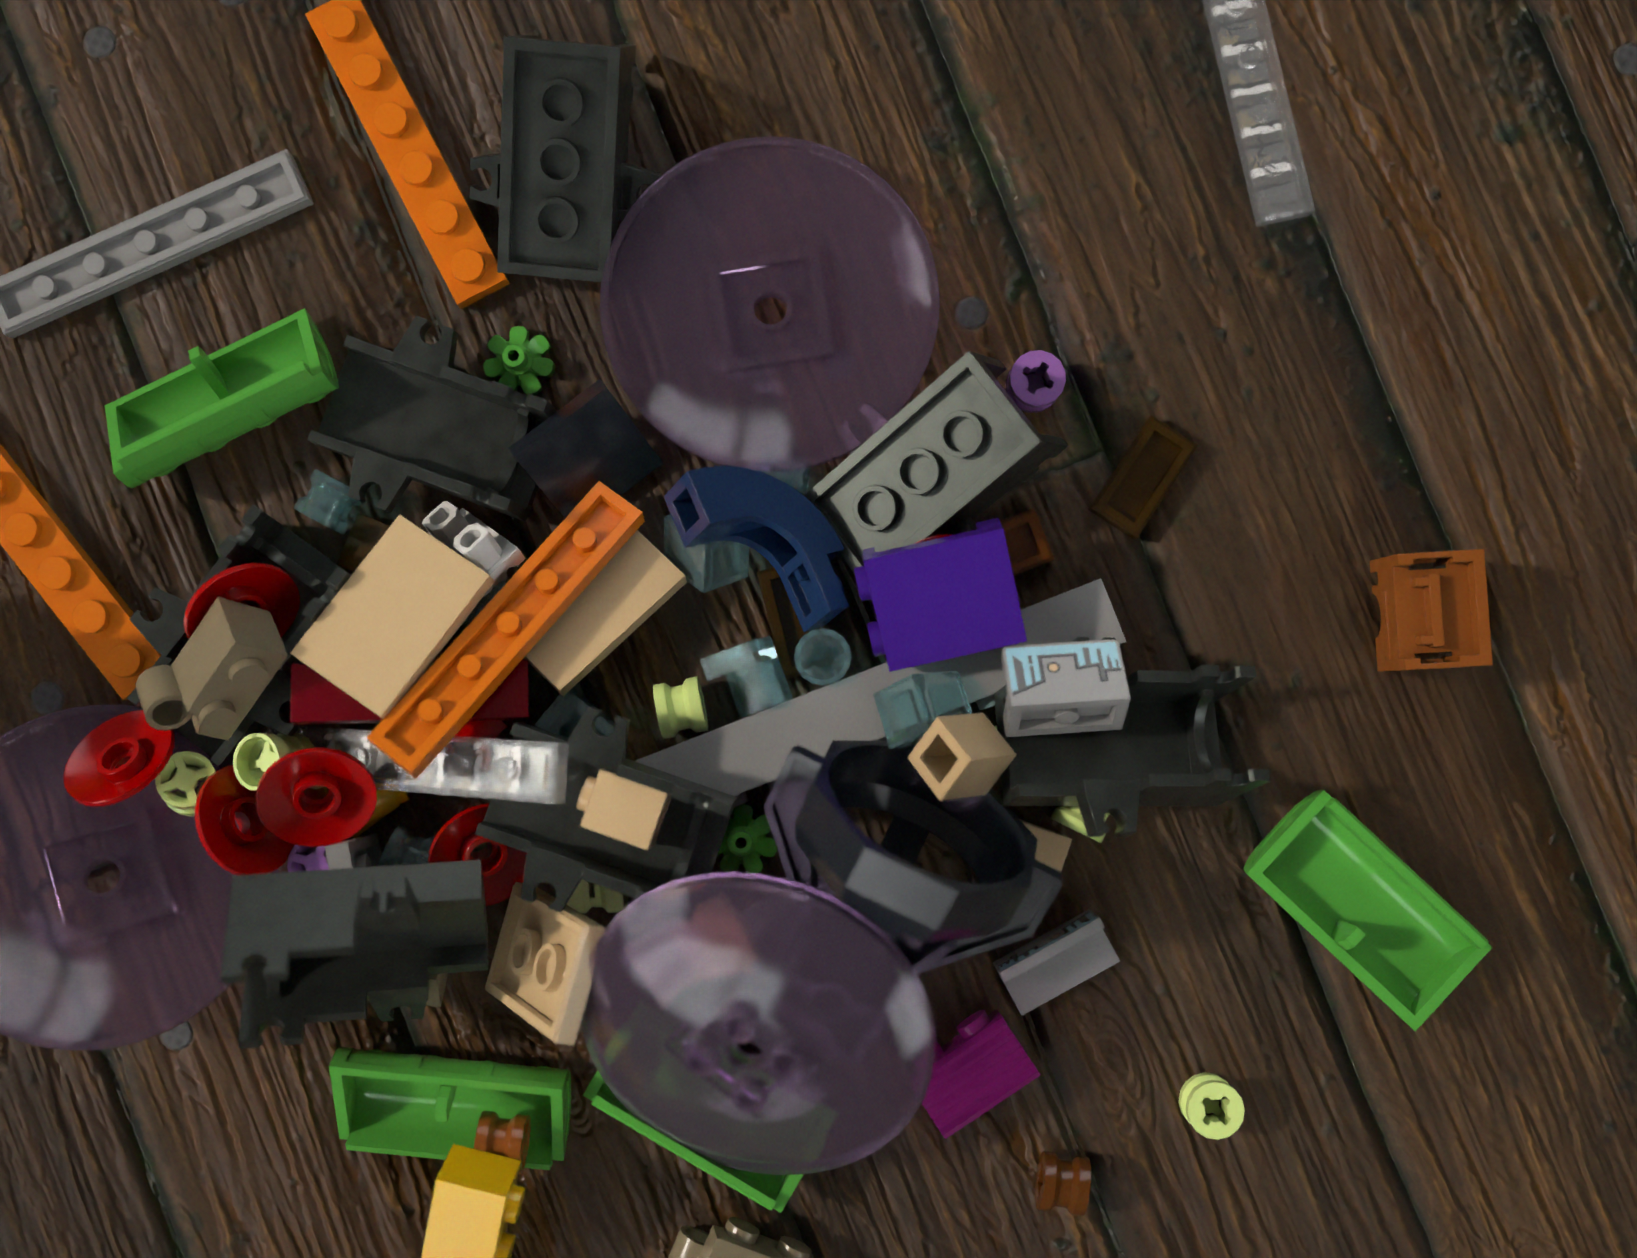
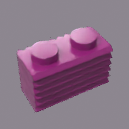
[905,1009,1041,1139]

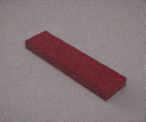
[290,660,529,725]

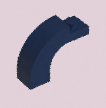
[664,466,849,632]

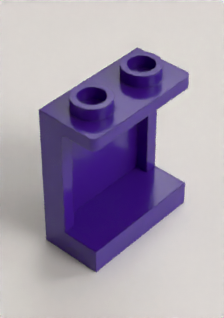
[854,518,1027,672]

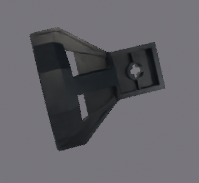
[757,740,1063,1067]

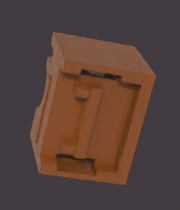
[1370,549,1493,671]

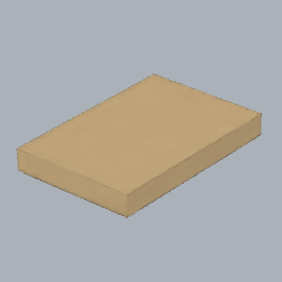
[290,514,495,719]
[524,530,687,696]
[485,882,607,1046]

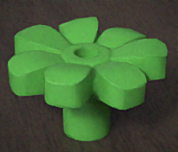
[483,326,555,396]
[718,803,777,875]

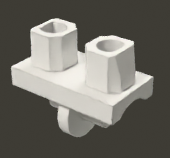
[422,501,526,597]

